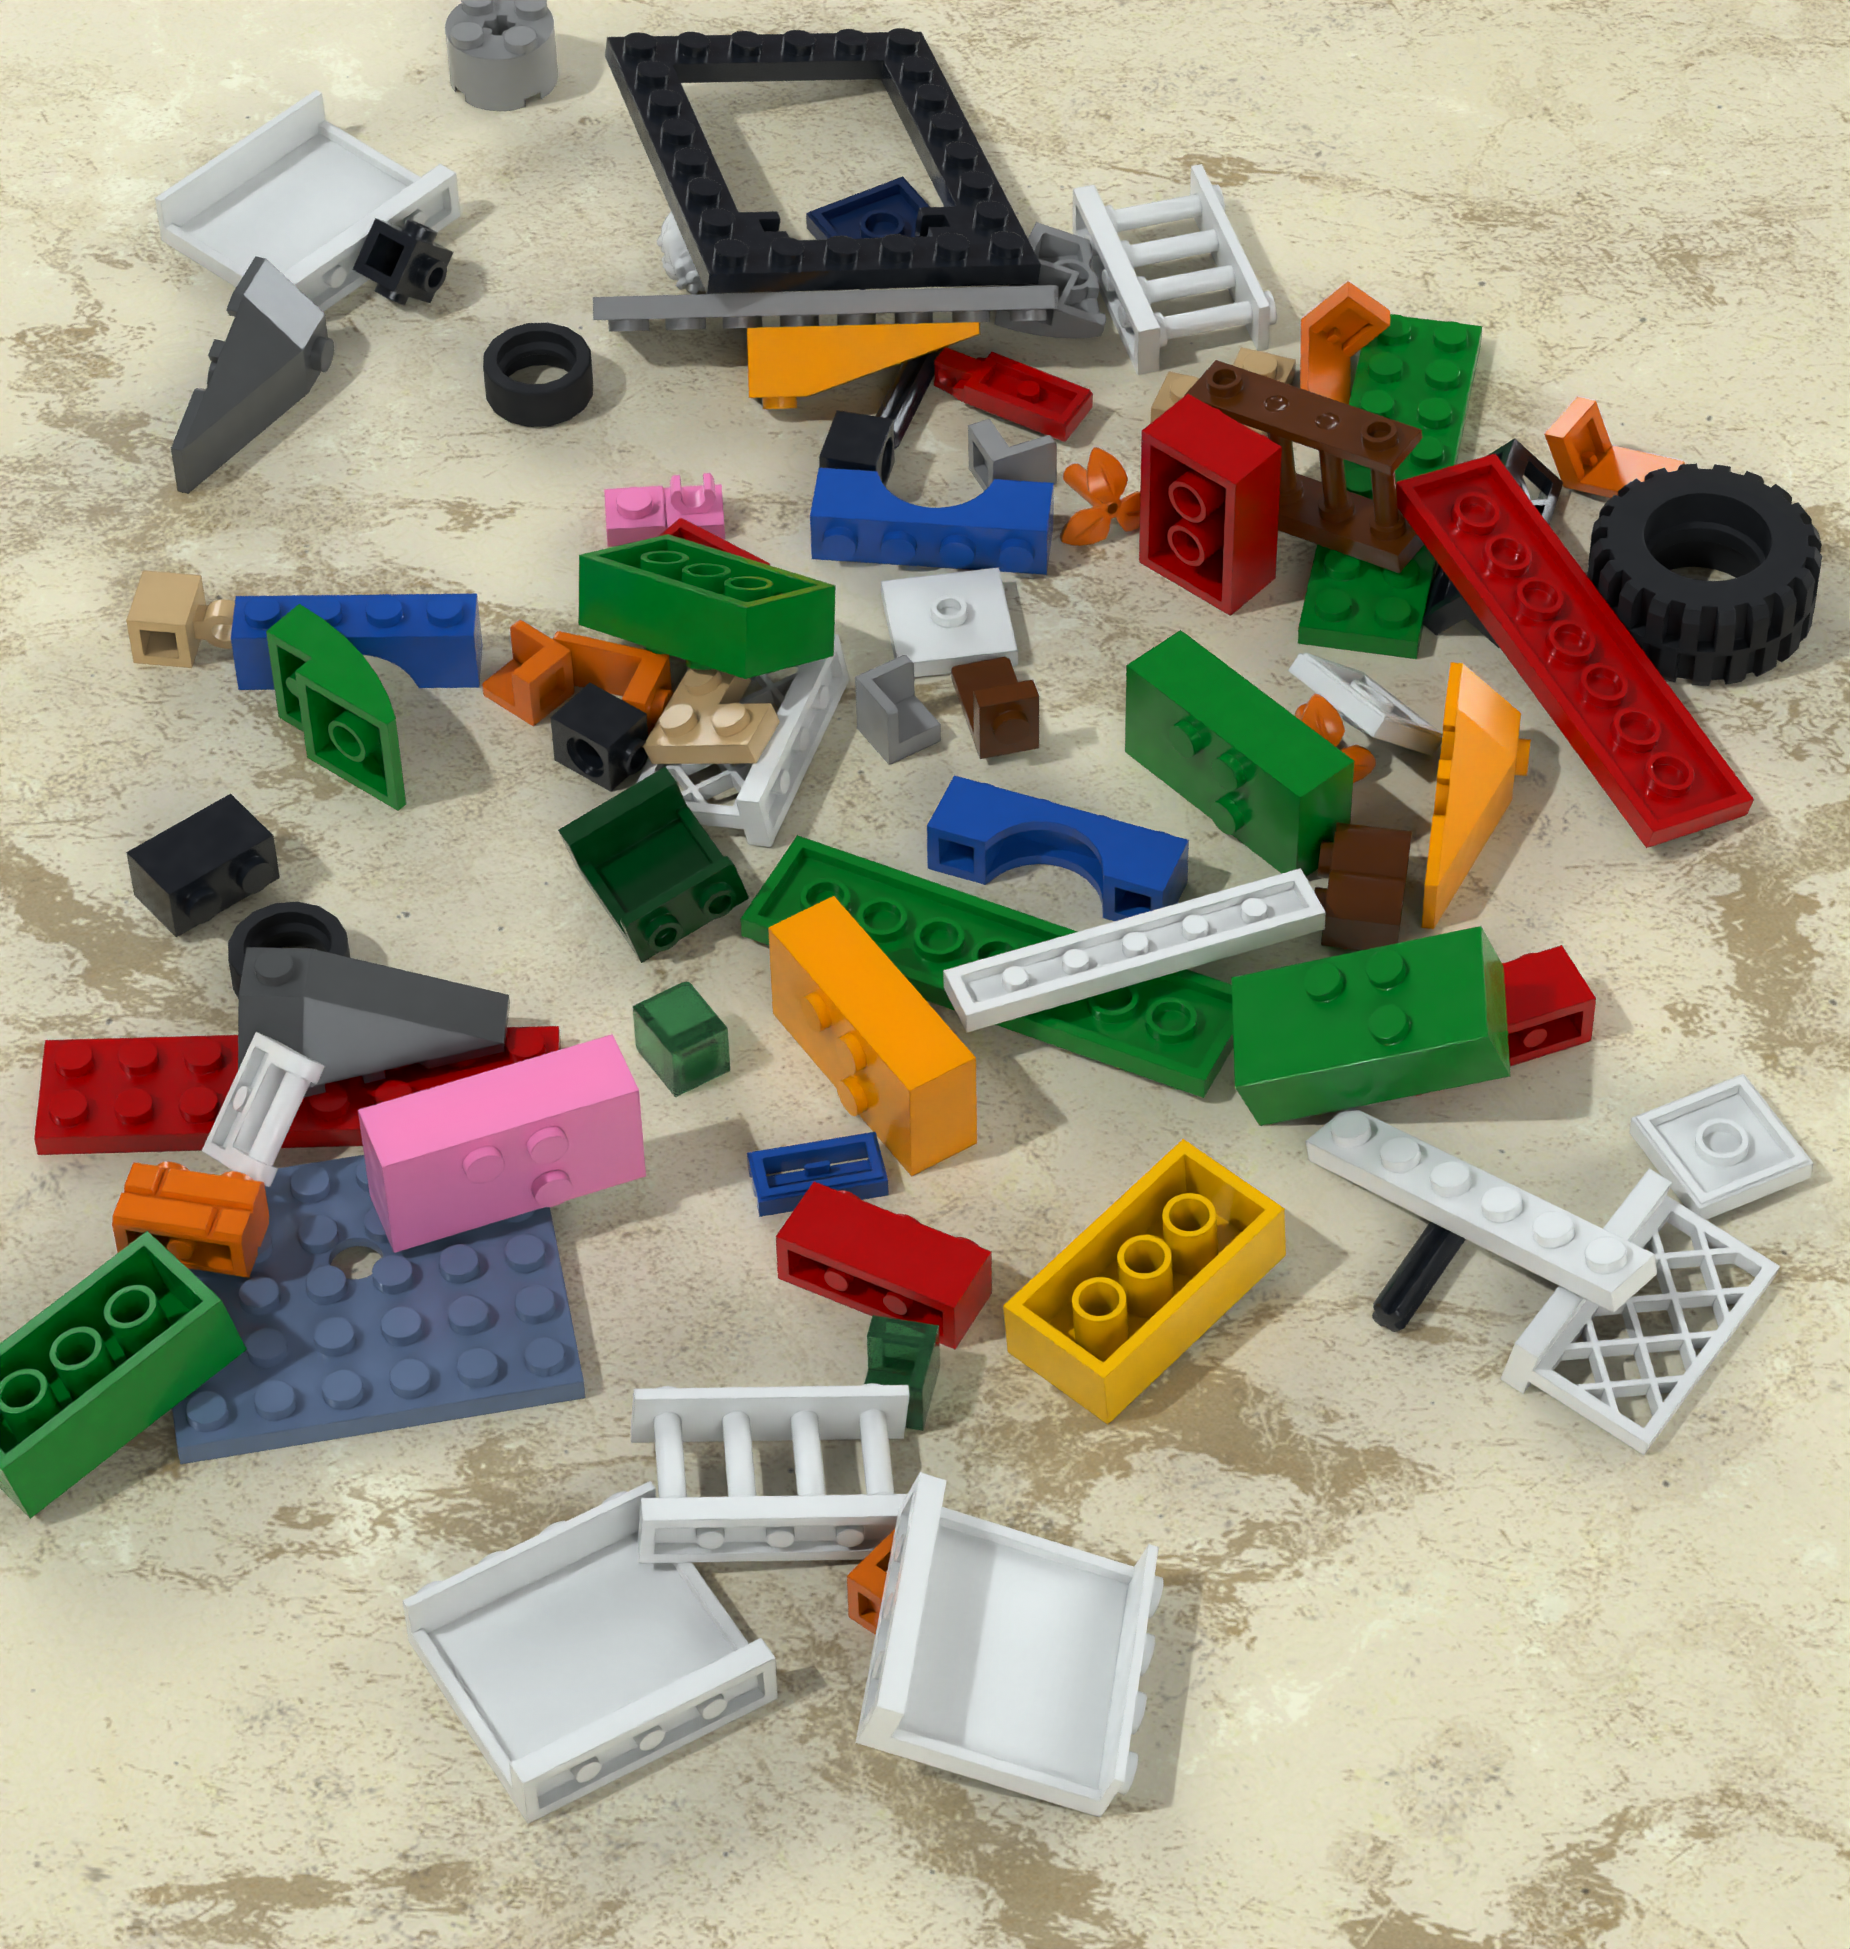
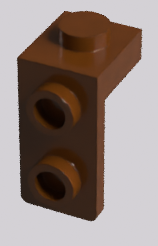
[951,657,1039,759]

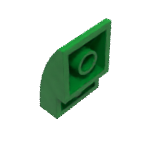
[266,604,406,811]

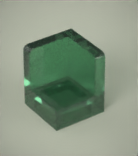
[632,982,730,1097]
[864,1315,940,1431]

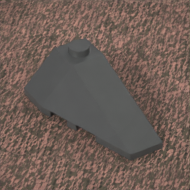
[171,256,334,494]
[238,947,510,1097]

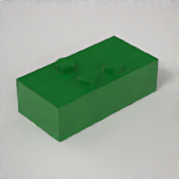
[578,534,836,679]
[1125,630,1354,877]
[1231,926,1511,1126]
[0,1231,247,1519]

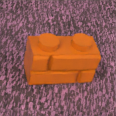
[112,1162,269,1278]

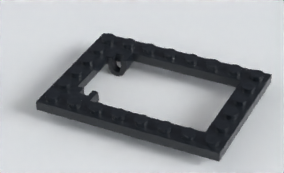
[605,28,1041,294]

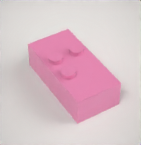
[358,1034,646,1253]

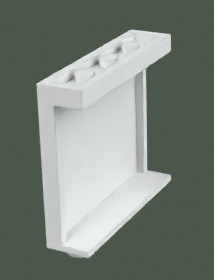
[155,90,460,312]
[855,1472,1163,1818]
[403,1481,778,1824]

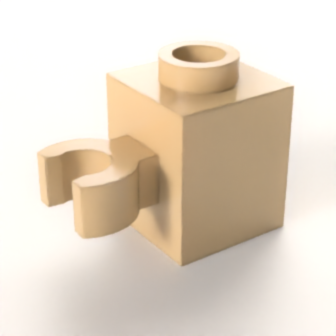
[126,570,235,668]

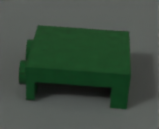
[558,766,749,963]

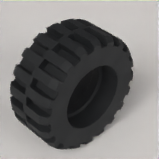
[1587,463,1822,686]

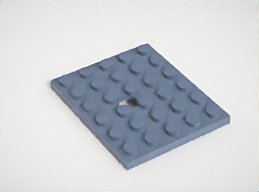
[172,1155,585,1465]

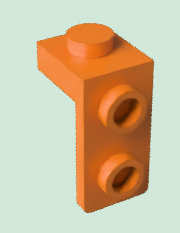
[1300,281,1390,405]
[1544,397,1685,498]
[553,631,674,736]

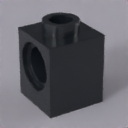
[819,410,895,487]
[550,683,649,792]

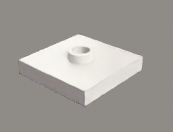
[881,567,1018,677]
[1288,652,1442,756]
[1629,1074,1813,1220]

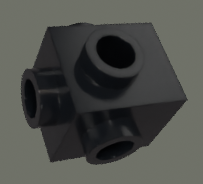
[352,218,454,305]

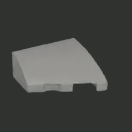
[994,222,1106,338]

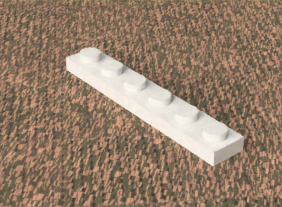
[943,868,1326,1033]
[1306,1108,1657,1313]

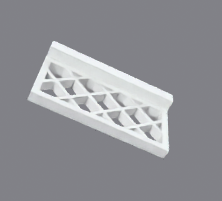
[637,634,850,847]
[1500,1168,1780,1455]

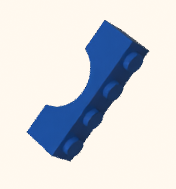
[810,468,1054,575]
[231,593,483,690]
[927,775,1189,921]

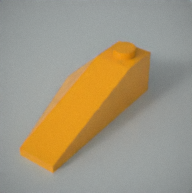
[747,322,981,409]
[1421,662,1531,929]

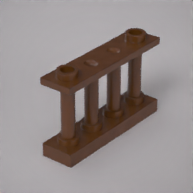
[1184,360,1424,574]

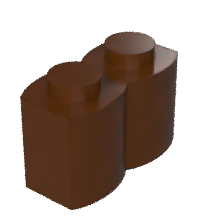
[1314,822,1412,950]

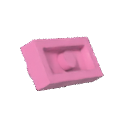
[604,473,725,547]

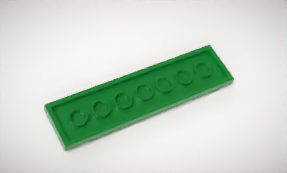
[1298,314,1483,659]
[740,835,1234,1098]

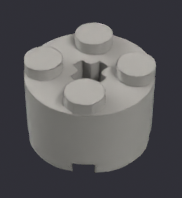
[445,0,558,111]

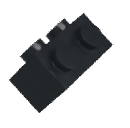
[126,794,280,937]

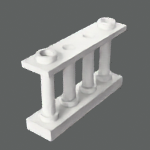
[1073,164,1277,375]
[630,1383,909,1563]

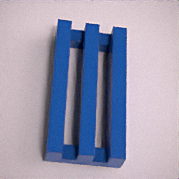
[747,1132,889,1217]

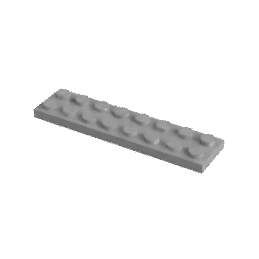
[593,285,1059,332]

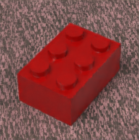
[1139,394,1282,616]

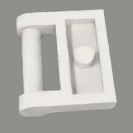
[202,1032,325,1187]

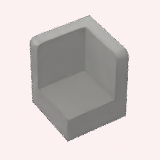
[968,419,1057,491]
[855,655,941,765]

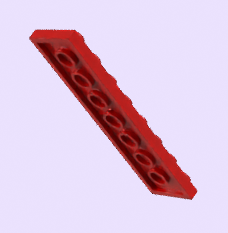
[1396,453,1754,848]
[34,1026,561,1155]

